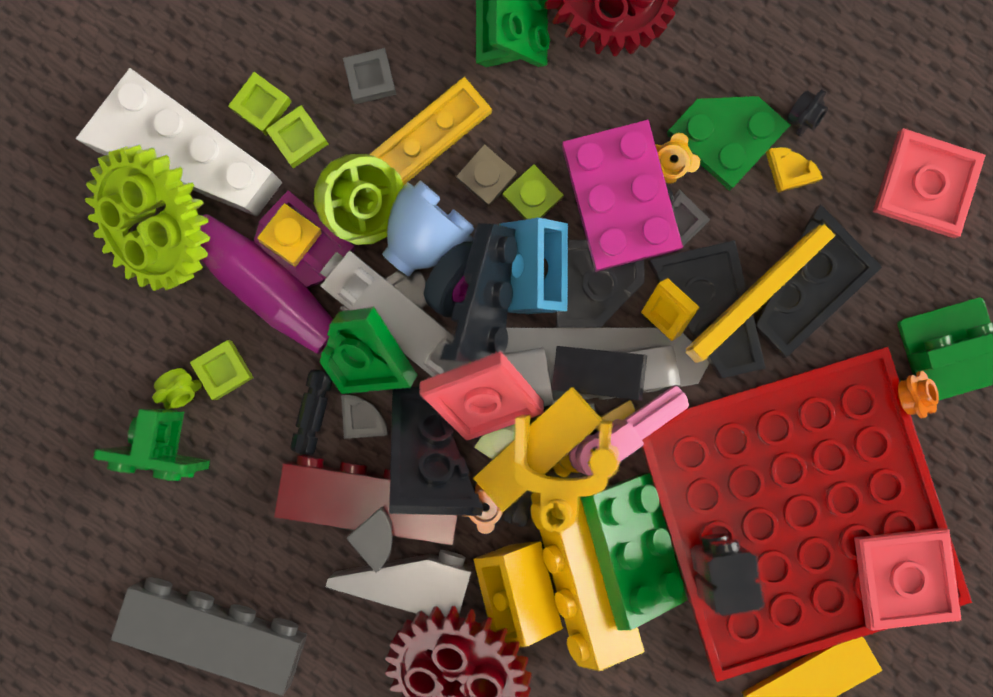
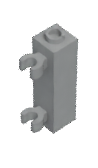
[320,251,469,377]

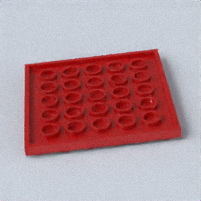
[641,347,972,682]

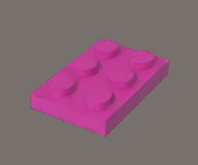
[562,120,683,272]

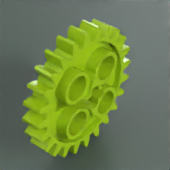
[85,145,210,291]

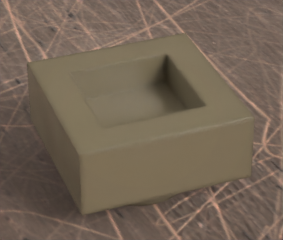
[456,144,517,207]

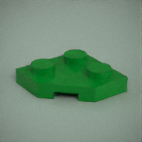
[667,96,790,191]
[320,307,417,394]

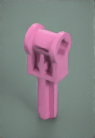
[569,386,689,476]

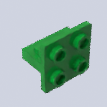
[476,0,550,68]
[897,298,993,400]
[93,409,210,481]

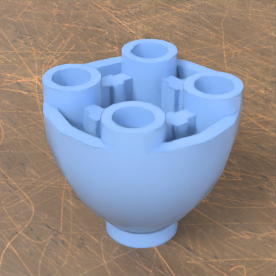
[382,180,475,276]

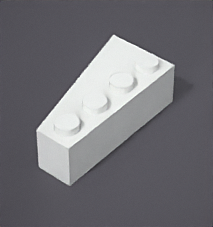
[76,68,283,216]

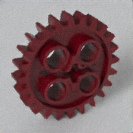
[544,0,680,56]
[385,606,532,697]

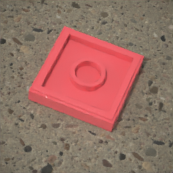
[873,128,986,238]
[420,351,544,441]
[854,528,961,631]

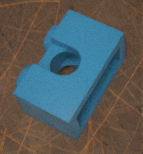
[499,218,568,314]

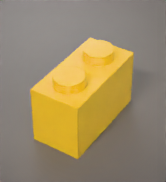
[473,541,563,647]

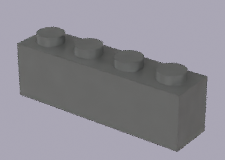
[111,577,308,696]

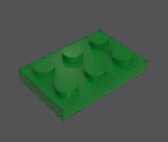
[581,473,688,631]

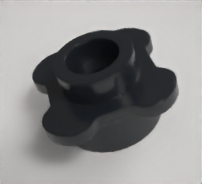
[788,89,828,137]

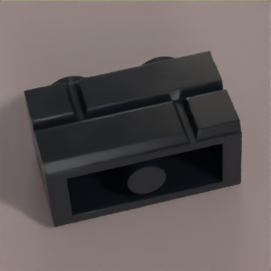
[690,533,764,616]

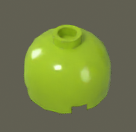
[314,154,404,245]

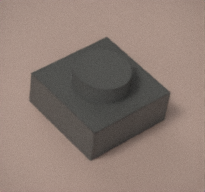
[343,48,397,104]

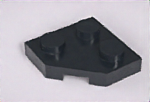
[556,240,644,328]

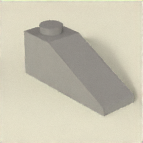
[326,550,472,617]

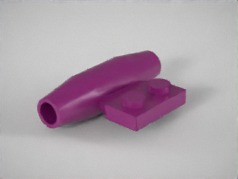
[200,190,355,354]

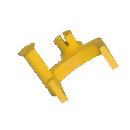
[514,415,619,532]

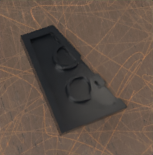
[755,204,882,358]
[440,223,517,362]
[647,240,765,379]
[389,387,483,516]

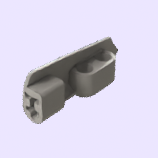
[504,328,709,406]

